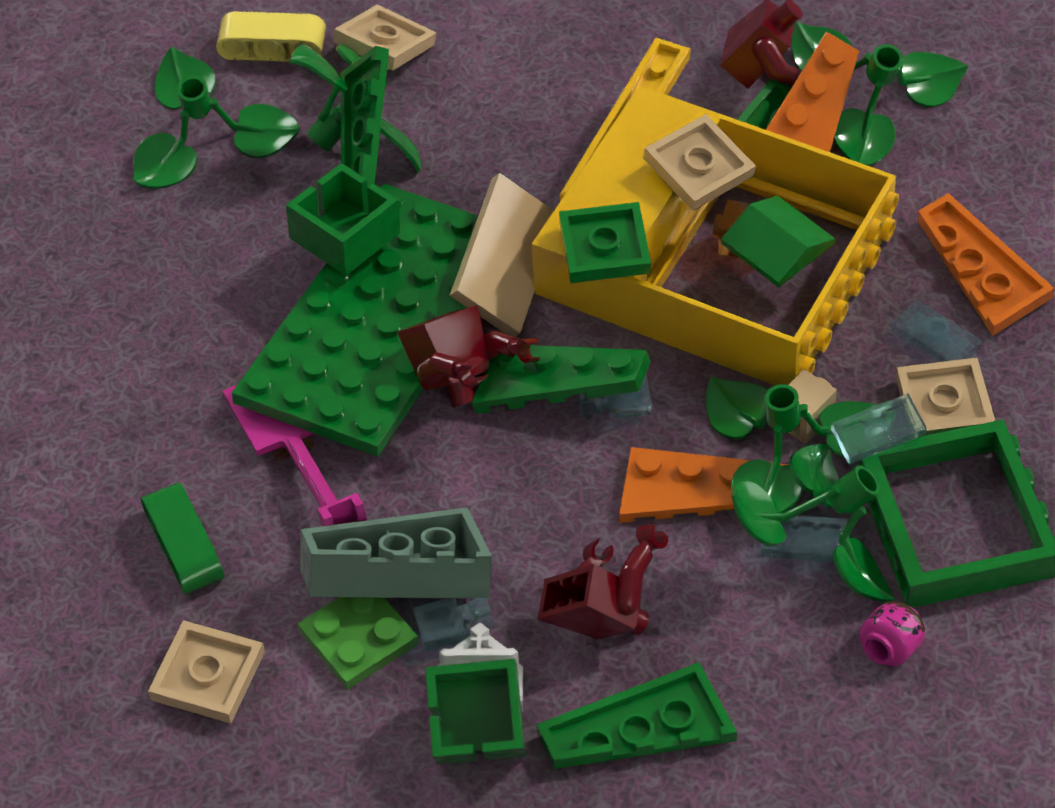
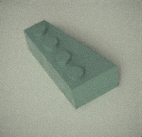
[300,507,492,599]

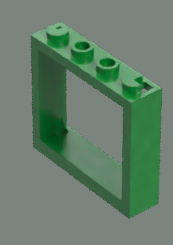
[857,419,1055,608]

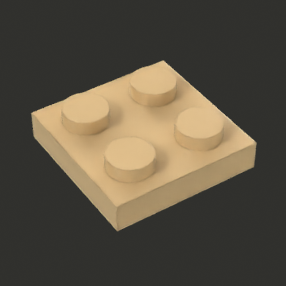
[333,5,437,71]
[643,114,756,211]
[896,358,995,438]
[148,620,265,724]

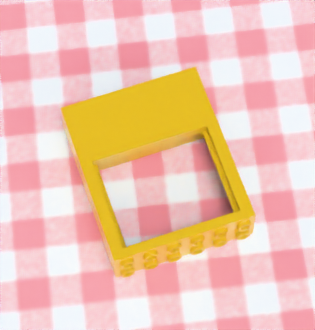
[532,85,899,386]

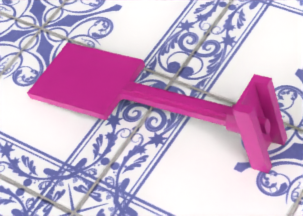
[222,384,367,526]

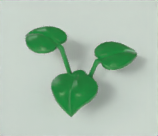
[791,22,968,166]
[289,44,421,174]
[133,47,300,189]
[706,376,896,513]
[731,444,896,603]

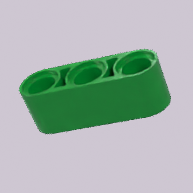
[140,482,225,595]

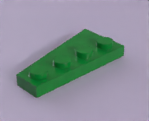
[341,46,389,187]
[472,345,651,414]
[536,662,737,769]

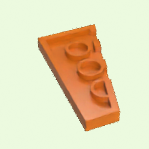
[766,32,859,152]
[917,193,1055,336]
[619,447,792,523]

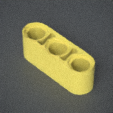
[216,12,326,62]

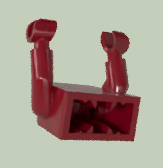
[720,0,803,89]
[397,305,540,407]
[537,524,668,639]

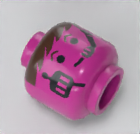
[860,601,925,666]

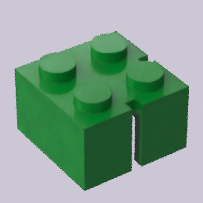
[286,163,401,276]
[425,658,526,765]

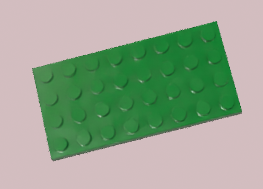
[232,184,479,457]

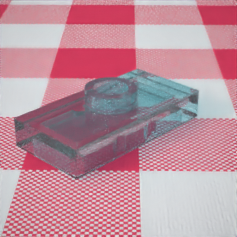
[891,299,982,362]
[831,393,927,464]
[761,516,849,562]

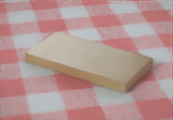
[450,173,554,337]

